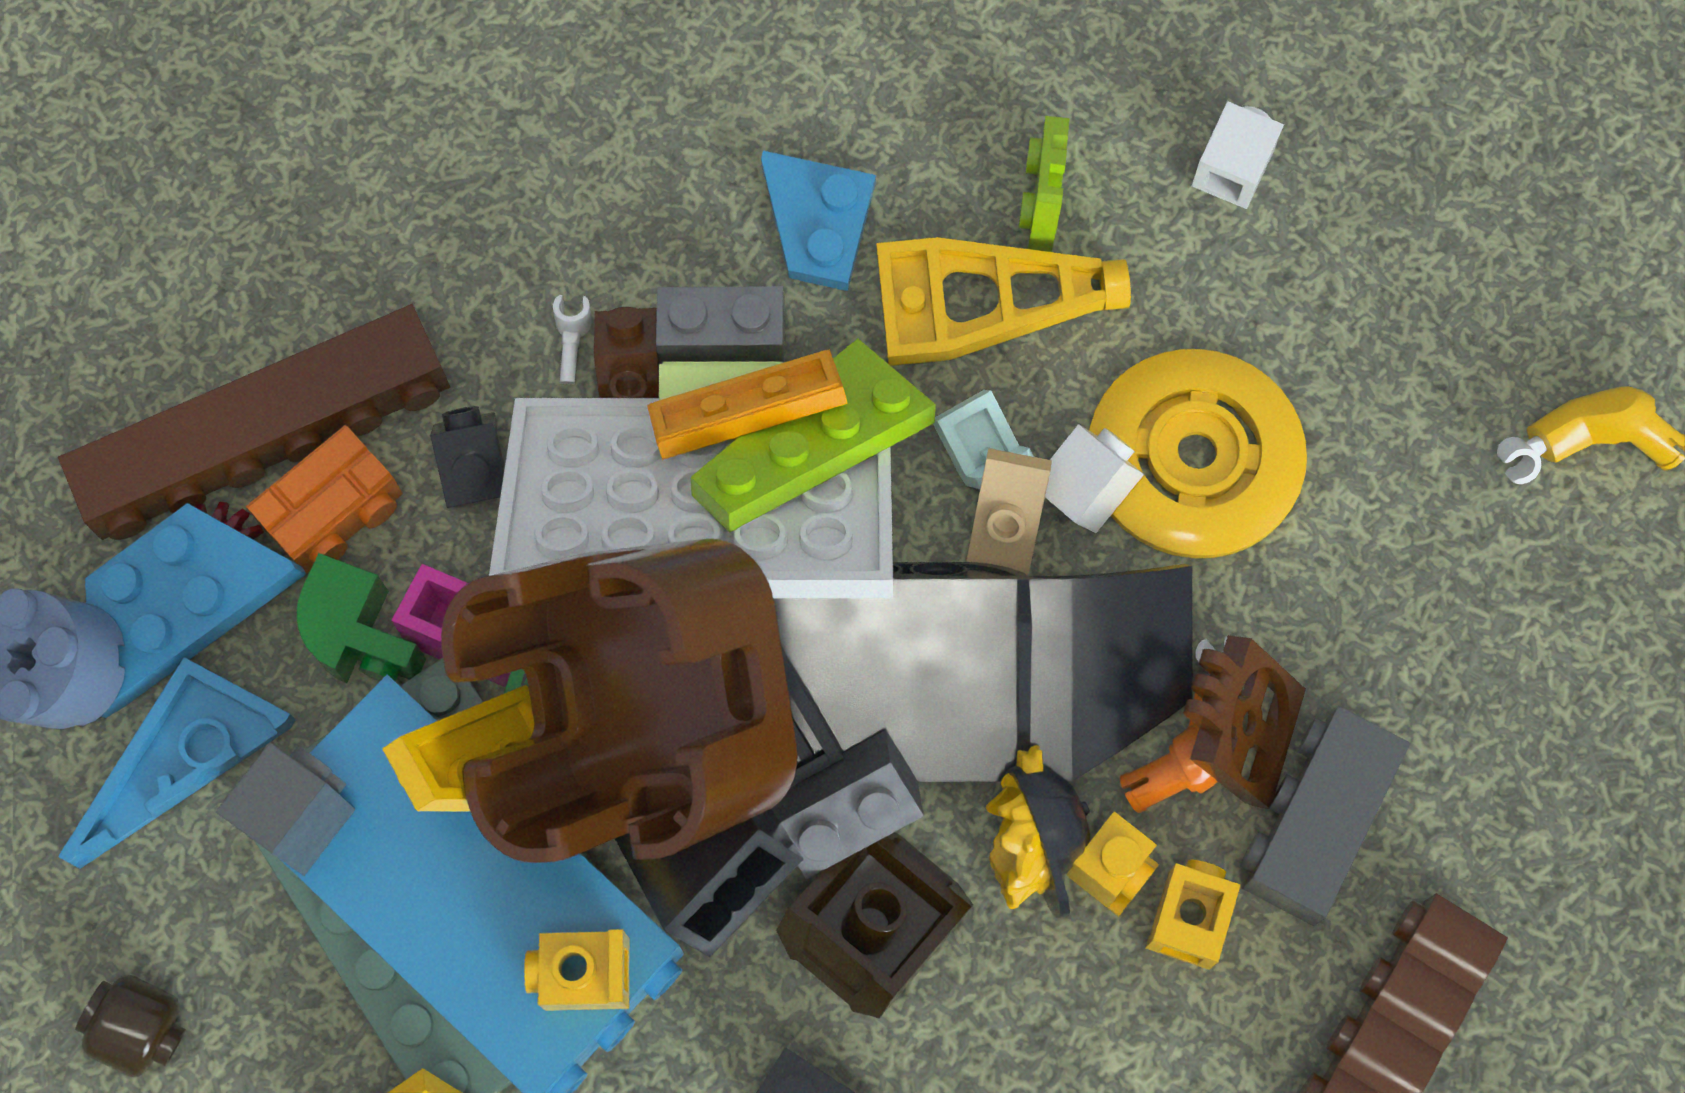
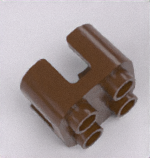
[441,539,797,863]

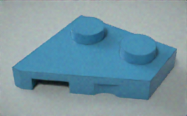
[761,151,876,291]

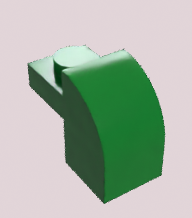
[296,553,426,683]

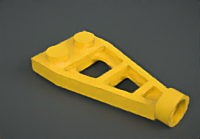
[876,237,1131,366]

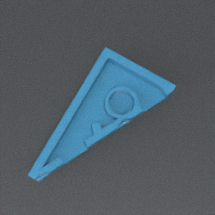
[58,657,296,869]

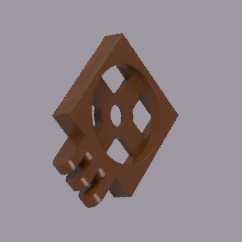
[1183,635,1306,809]

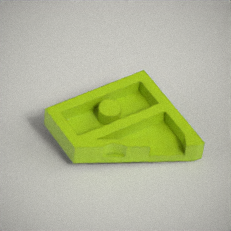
[1018,115,1070,252]

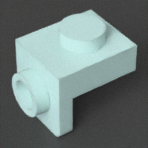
[933,390,1034,489]

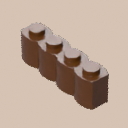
[1299,893,1508,1093]

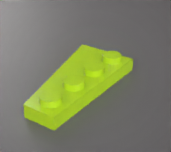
[690,338,936,533]

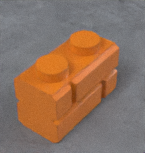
[246,425,403,574]

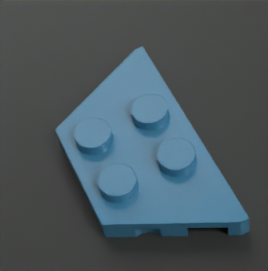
[85,503,306,718]

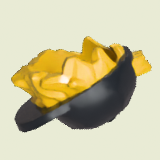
[986,745,1090,918]

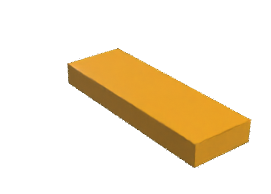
[647,349,848,460]

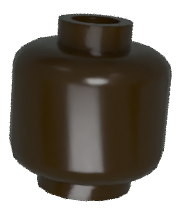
[75,975,186,1078]

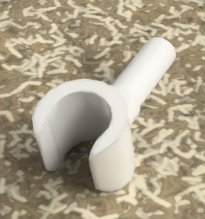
[553,295,592,385]

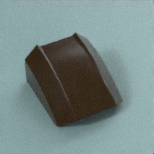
[776,832,973,1018]

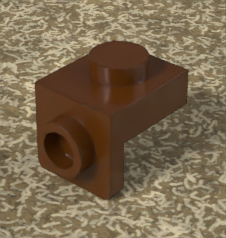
[594,306,659,398]

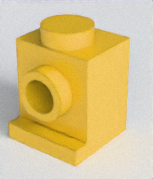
[1066,811,1159,917]
[1145,859,1241,970]
[524,929,630,1011]

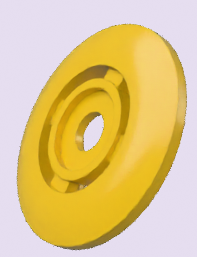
[1089,349,1307,558]

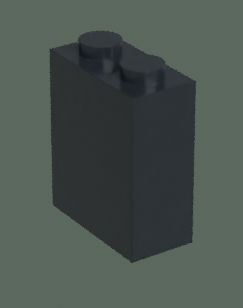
[615,809,803,957]

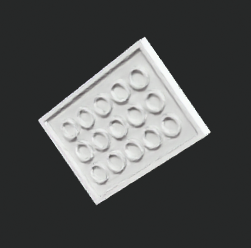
[489,398,893,598]

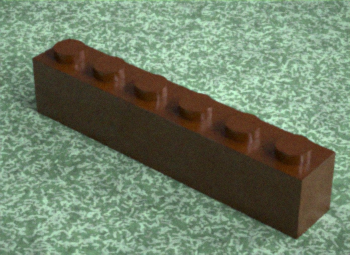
[58,304,451,540]

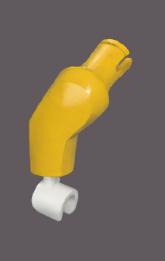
[1497,386,1685,484]

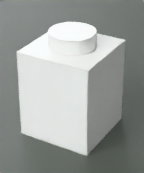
[1192,101,1284,209]
[1045,424,1144,533]

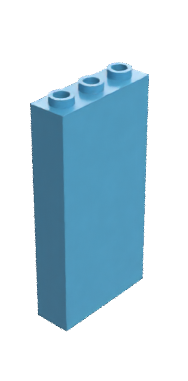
[281,675,684,1093]

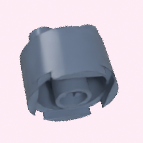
[0,588,125,729]

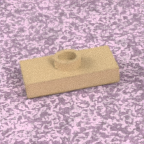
[966,448,1052,575]

